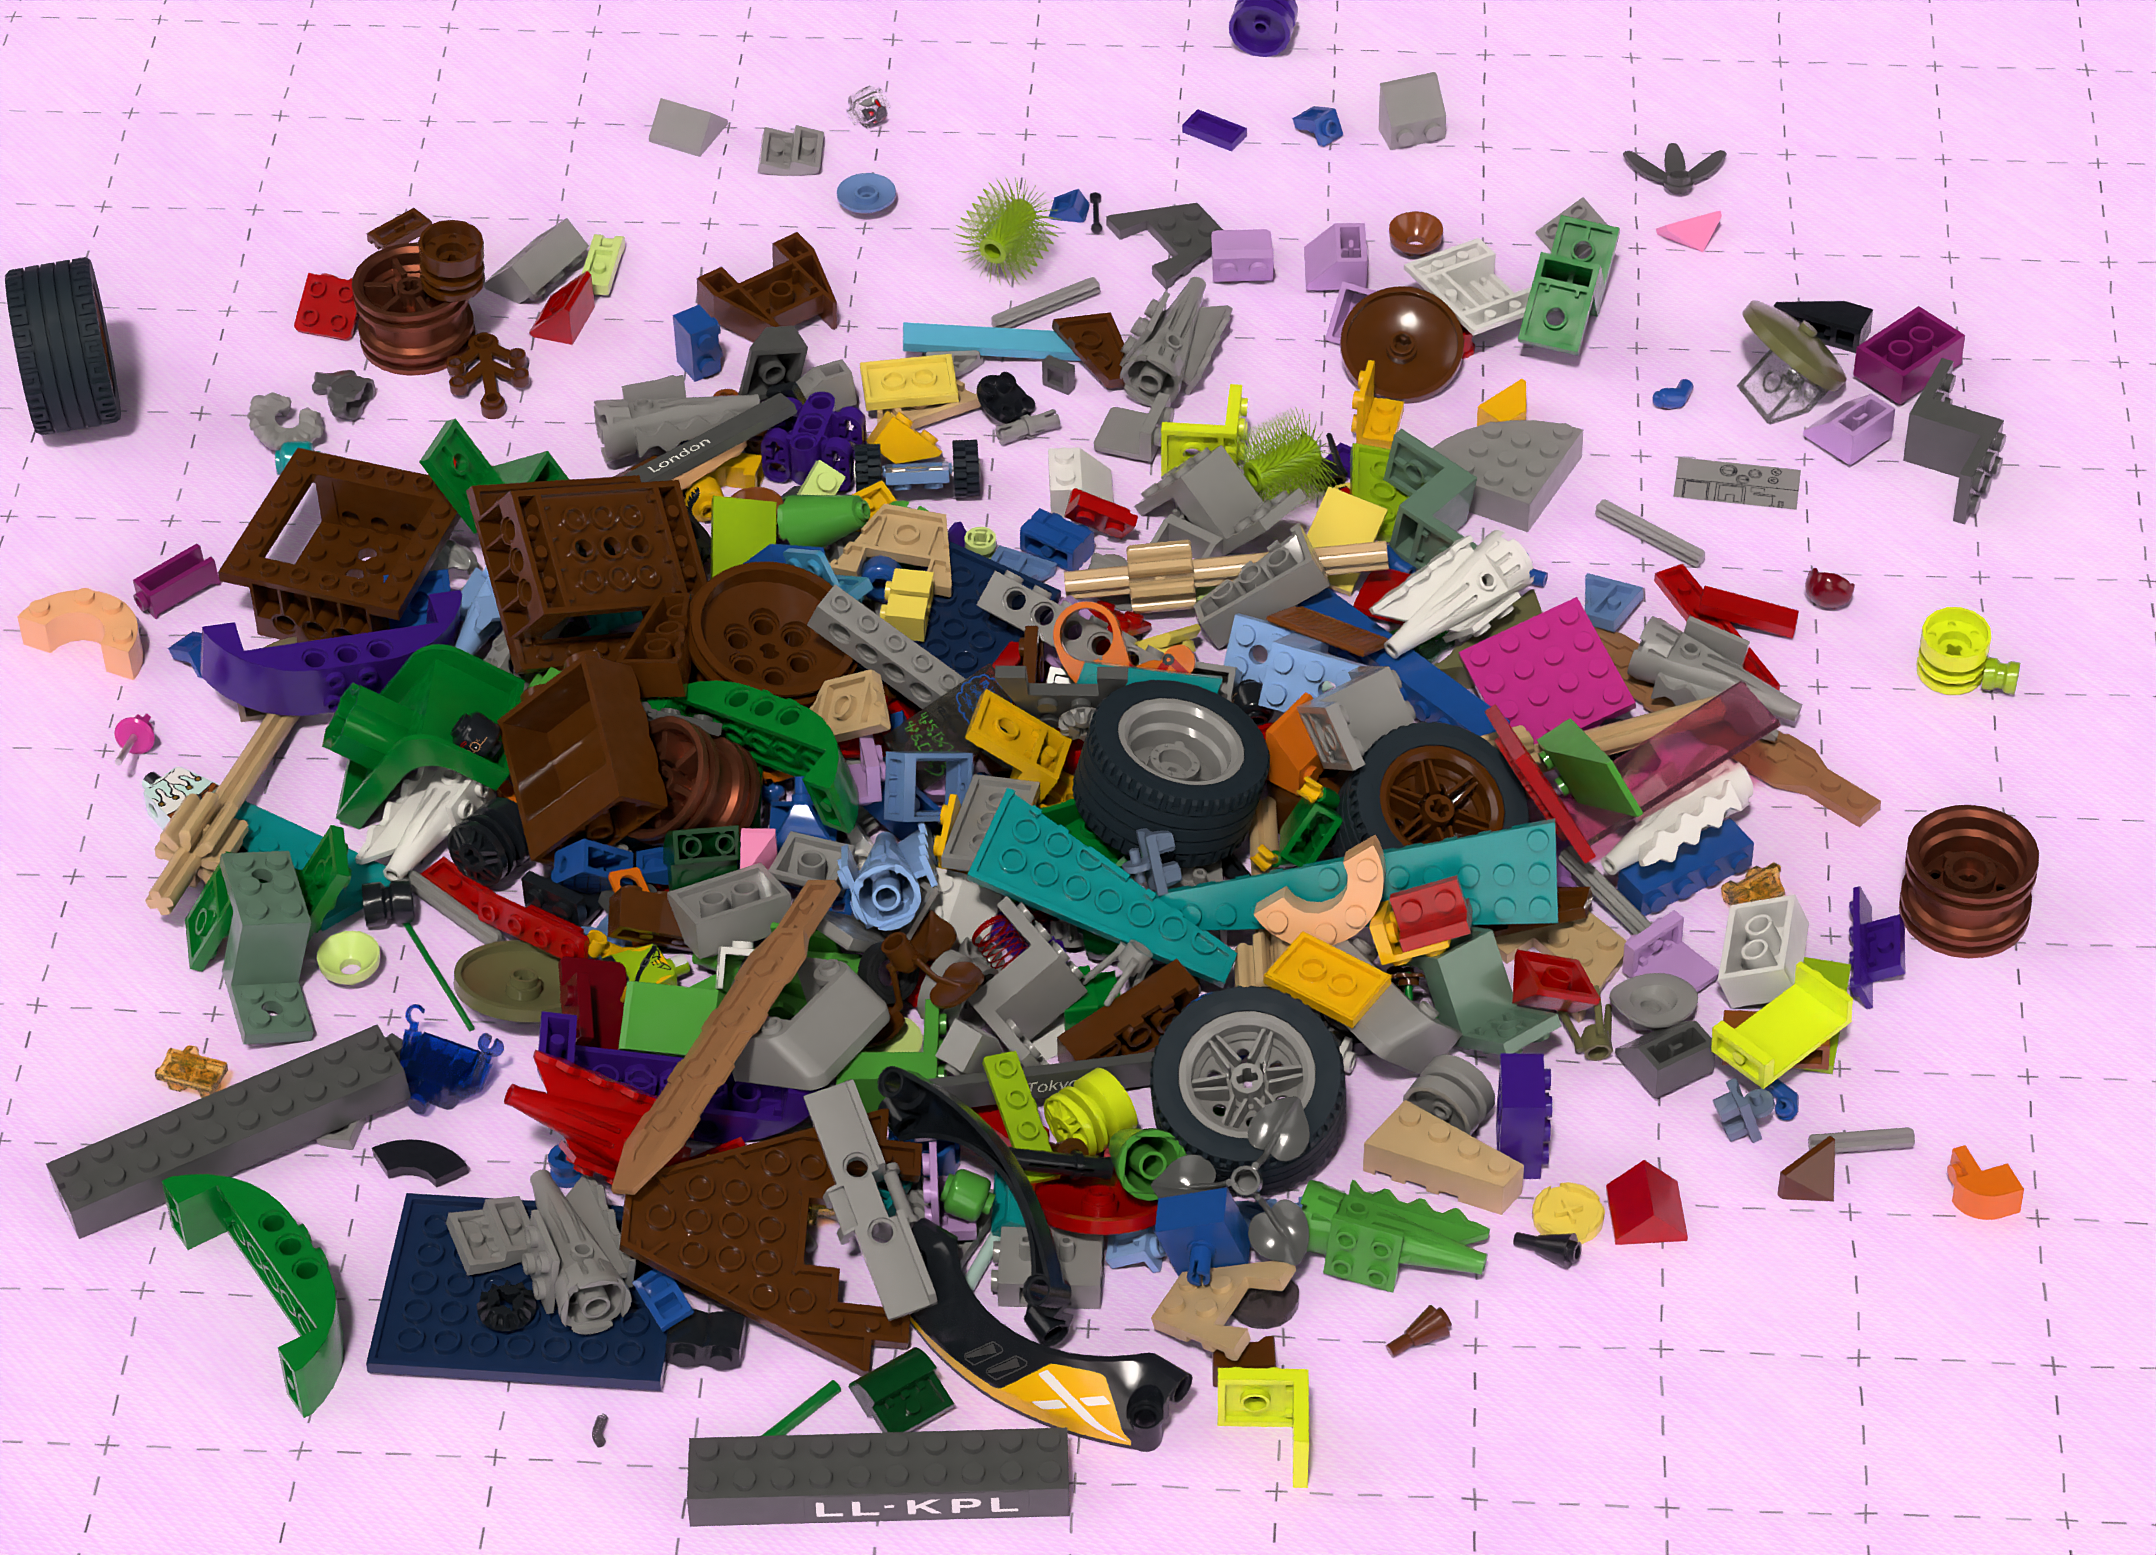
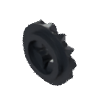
[477,1280,536,1331]

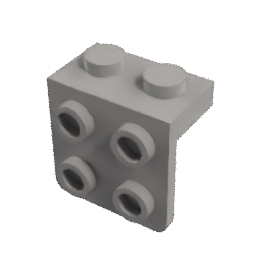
[1094,392,1175,462]

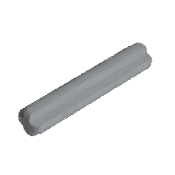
[1808,1127,1915,1153]

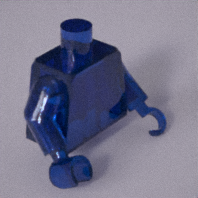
[400,1004,504,1114]

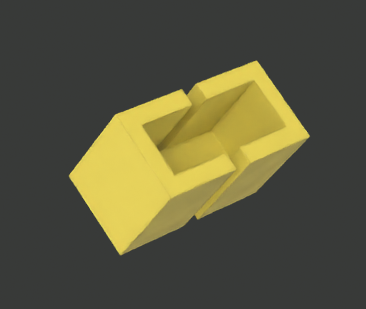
[880,568,934,642]

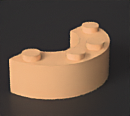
[17,588,144,680]
[1253,834,1386,945]

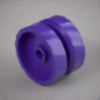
[1229,0,1298,57]

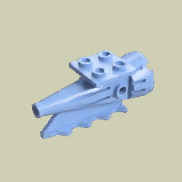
[455,567,503,656]
[837,822,938,931]

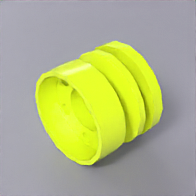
[1916,607,1991,695]
[1043,1067,1138,1156]

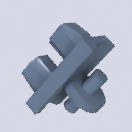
[1122,828,1182,896]
[1712,1078,1775,1143]

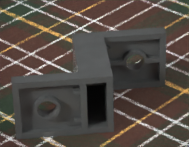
[1903,358,2006,525]

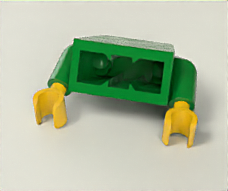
[1249,776,1343,872]

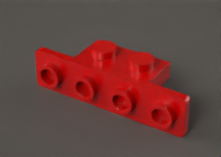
[478,889,589,959]

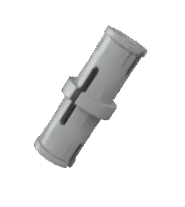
[995,409,1060,445]

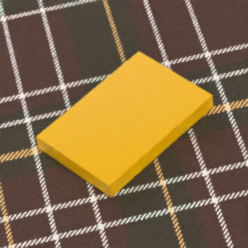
[1263,931,1392,1029]

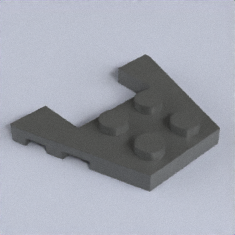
[1106,203,1223,289]
[995,666,1128,729]

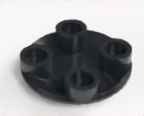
[976,372,1035,424]

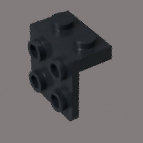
[521,870,603,927]

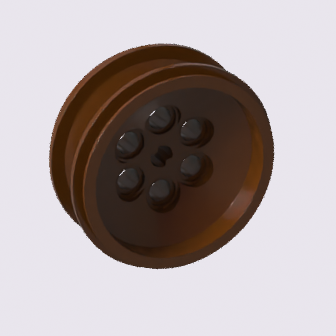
[688,562,858,708]

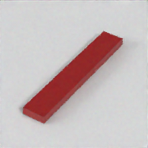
[1654,564,1780,691]

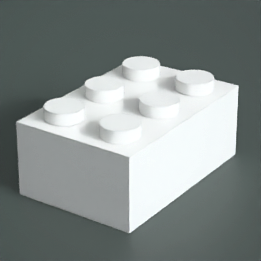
[1718,894,1809,1008]

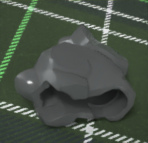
[312,370,375,420]

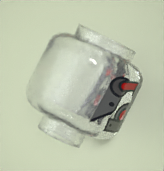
[846,85,891,129]

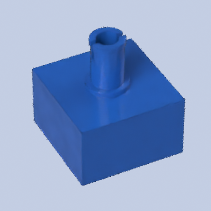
[1155,1187,1250,1286]

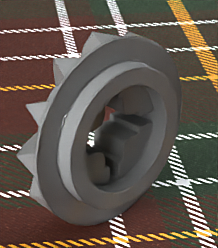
[1058,707,1096,742]

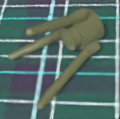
[1557,985,1613,1061]

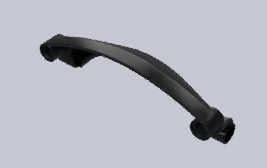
[877,1066,1074,1347]

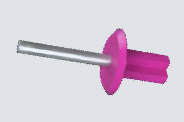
[114,714,155,766]

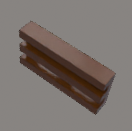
[366,208,432,250]

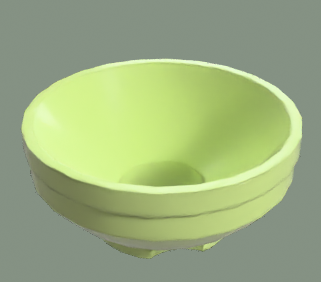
[317,930,380,985]

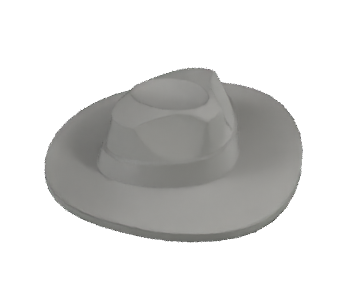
[1609,973,1698,1031]

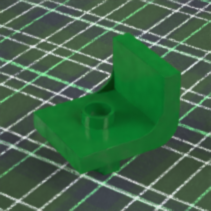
[322,644,525,829]

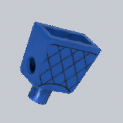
[551,839,633,894]

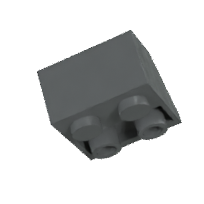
[1615,1021,1715,1099]

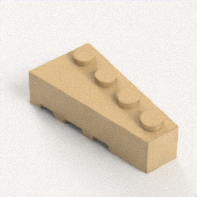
[1363,1100,1524,1215]

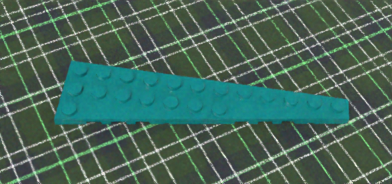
[1154,818,1558,930]

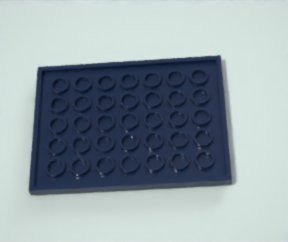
[366,1193,681,1391]

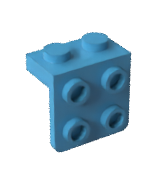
[783,548,874,603]

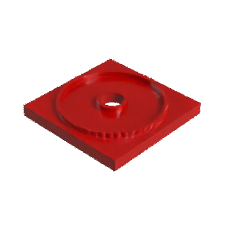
[1484,704,1596,864]

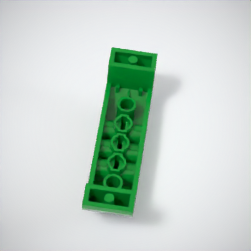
[641,680,859,834]
[162,1174,345,1418]

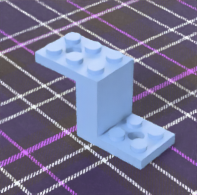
[1224,613,1368,713]

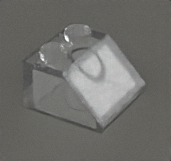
[1737,349,1829,425]

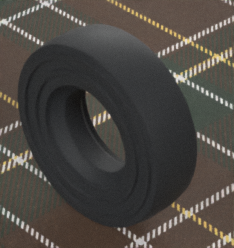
[858,941,919,1004]

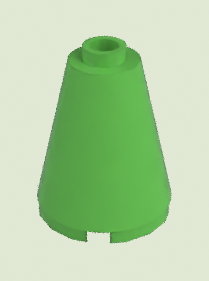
[777,495,870,548]
[1109,1128,1186,1201]

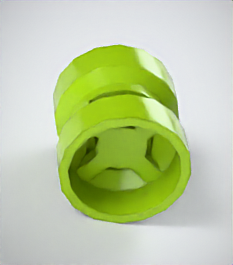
[1981,657,2021,695]

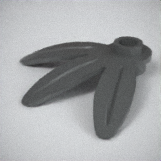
[1623,143,1727,194]

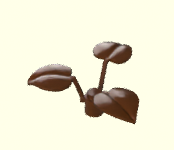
[865,910,984,1047]

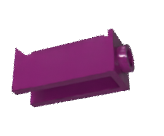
[133,543,221,619]

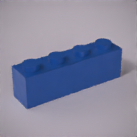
[1617,818,1754,916]

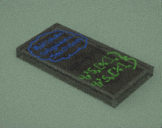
[882,663,1018,792]

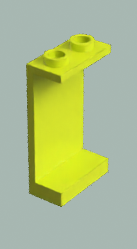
[1711,961,1853,1089]

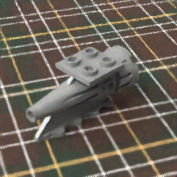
[1119,277,1233,406]
[593,375,760,463]
[1627,616,1803,741]
[522,1169,636,1334]

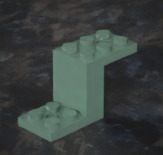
[1383,429,1478,570]
[219,851,314,1045]
[1400,926,1562,1055]

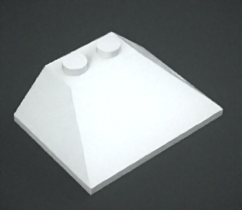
[1404,238,1531,336]

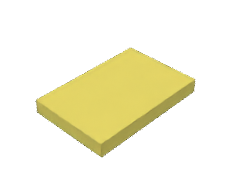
[860,354,959,411]
[1307,486,1388,596]

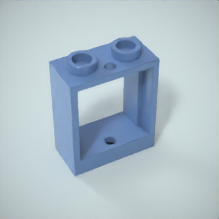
[884,751,974,822]

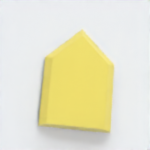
[1130,624,1201,657]

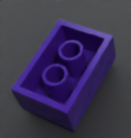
[1496,1053,1552,1179]

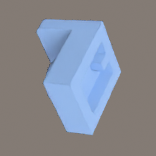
[1106,1227,1166,1273]

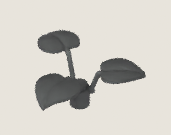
[1151,1096,1310,1266]

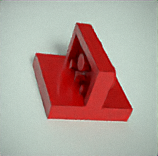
[1389,875,1473,953]

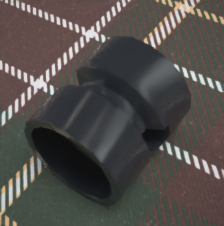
[362,878,415,928]

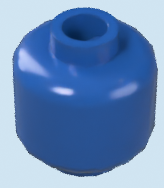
[861,555,902,603]

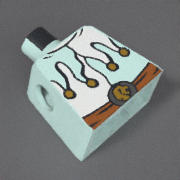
[142,767,220,830]

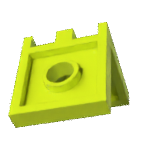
[1161,384,1248,477]
[1217,1367,1309,1488]

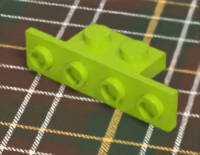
[982,1051,1061,1184]

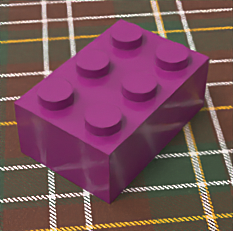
[1853,306,1965,405]

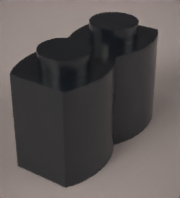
[666,1309,746,1370]

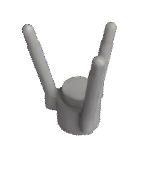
[1080,940,1153,1007]

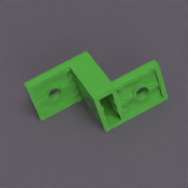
[836,999,947,1113]

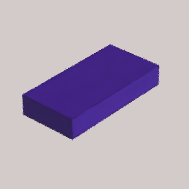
[1182,109,1247,152]

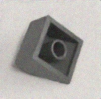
[738,326,808,400]

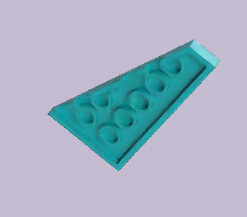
[234,801,391,932]

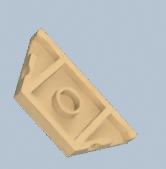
[876,379,982,429]
[809,669,891,742]

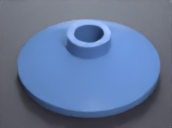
[837,173,896,213]

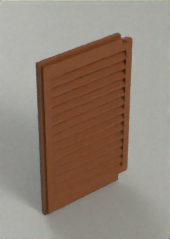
[1266,606,1388,657]

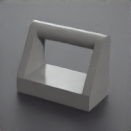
[1150,514,1223,559]

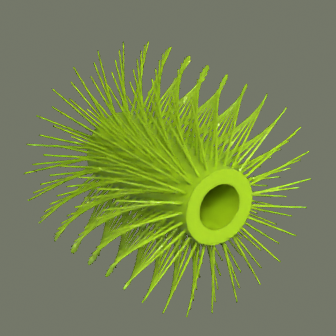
[954,177,1062,286]
[1228,408,1338,510]

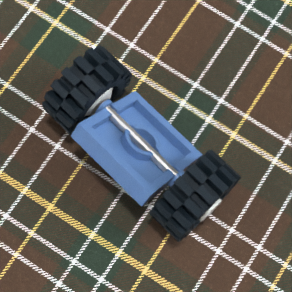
[854,439,981,497]

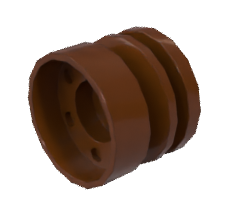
[418,220,485,302]

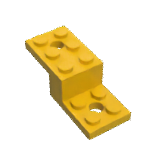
[965,689,1074,808]

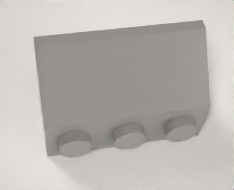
[483,218,589,304]
[667,863,791,959]

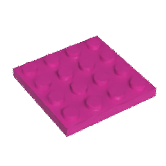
[1458,597,1636,744]

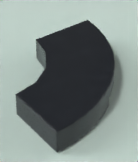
[372,1139,469,1188]

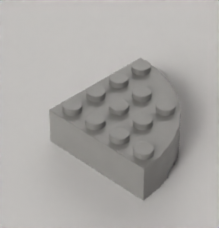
[1417,420,1584,532]

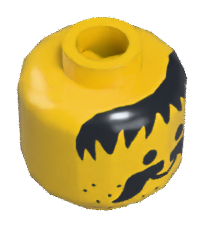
[682,475,724,522]

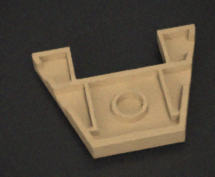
[830,504,952,597]
[1495,911,1626,1023]
[1151,1261,1296,1361]

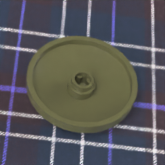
[1742,300,1847,391]
[453,940,562,1022]

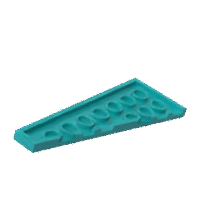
[967,787,1238,988]

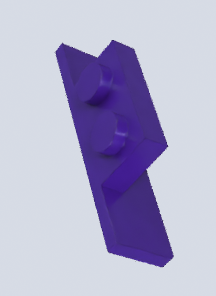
[1849,886,1906,1009]

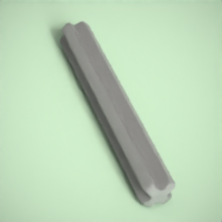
[991,277,1100,328]
[1595,499,1705,567]
[1559,845,1652,934]
[403,870,505,944]

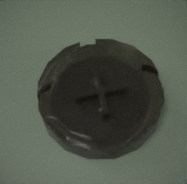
[1231,1278,1299,1329]

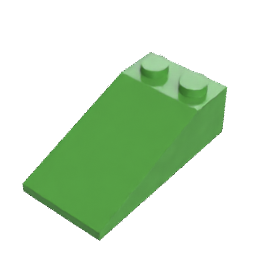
[1537,718,1644,817]

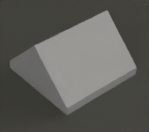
[649,98,728,157]
[769,831,855,898]

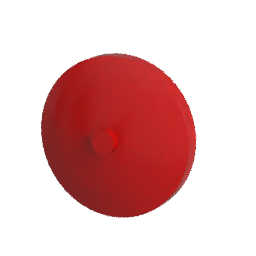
[1031,1168,1158,1235]

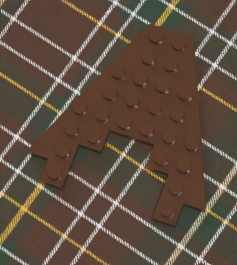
[619,1109,923,1376]

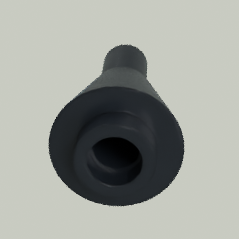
[1513,1232,1582,1269]

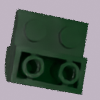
[663,825,740,892]
[848,1347,954,1433]

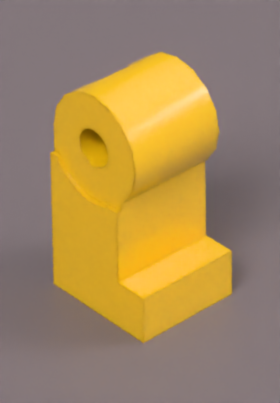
[706,453,765,489]

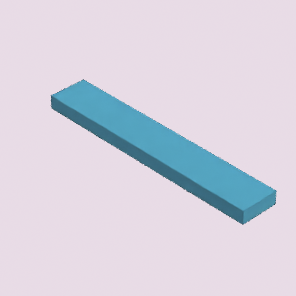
[903,322,1081,361]

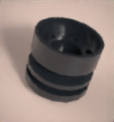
[447,797,530,887]

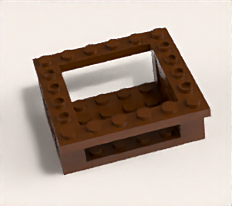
[218,448,461,643]
[466,475,707,675]

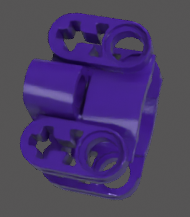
[761,392,867,492]

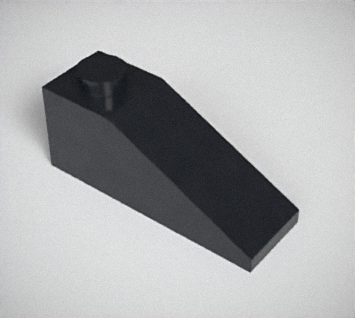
[1774,301,1873,354]

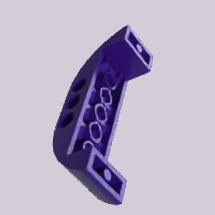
[200,590,462,716]
[537,1011,824,1143]

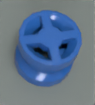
[548,1145,583,1188]

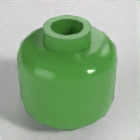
[939,1169,996,1222]

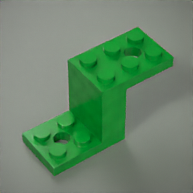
[1518,215,1620,355]
[419,418,570,534]
[185,825,352,972]

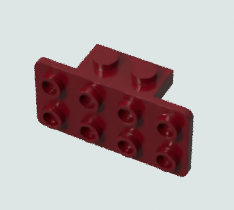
[558,956,627,1050]

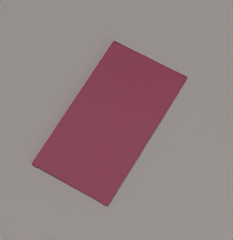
[1559,681,1781,846]

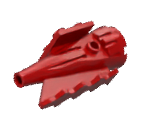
[504,1049,694,1185]

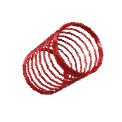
[972,915,1028,970]

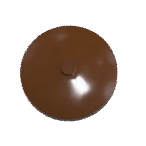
[1340,286,1464,404]

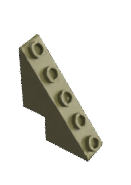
[1434,589,1543,689]

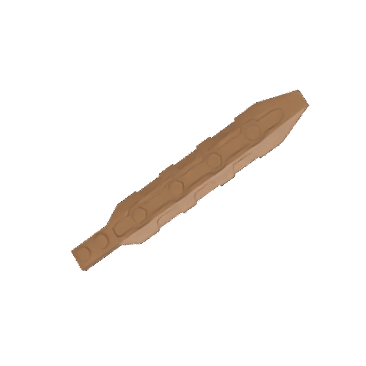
[1594,627,1881,828]
[611,880,841,1195]

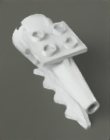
[1369,530,1534,659]
[1601,749,1754,875]
[355,766,510,881]

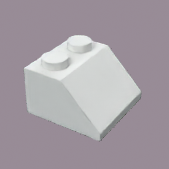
[1048,447,1114,518]
[919,867,1003,952]

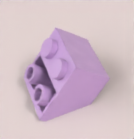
[1304,223,1367,291]
[1803,394,1895,465]

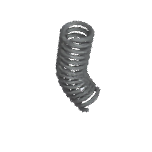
[592,1413,608,1448]

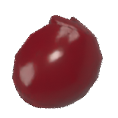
[1805,568,1855,609]

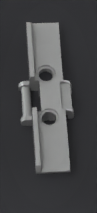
[803,1079,937,1321]

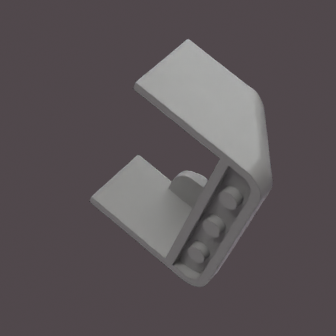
[1333,936,1463,1074]
[732,957,890,1090]

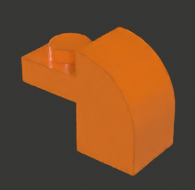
[1947,1145,2024,1220]

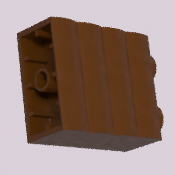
[497,650,667,866]

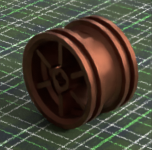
[352,242,476,376]
[627,716,761,846]
[1899,805,2039,959]

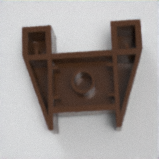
[697,232,837,342]

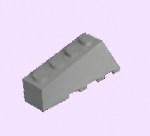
[1194,523,1331,649]

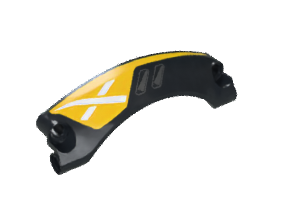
[910,1217,1193,1452]

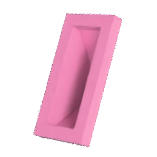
[1656,211,1722,252]
[740,828,778,870]

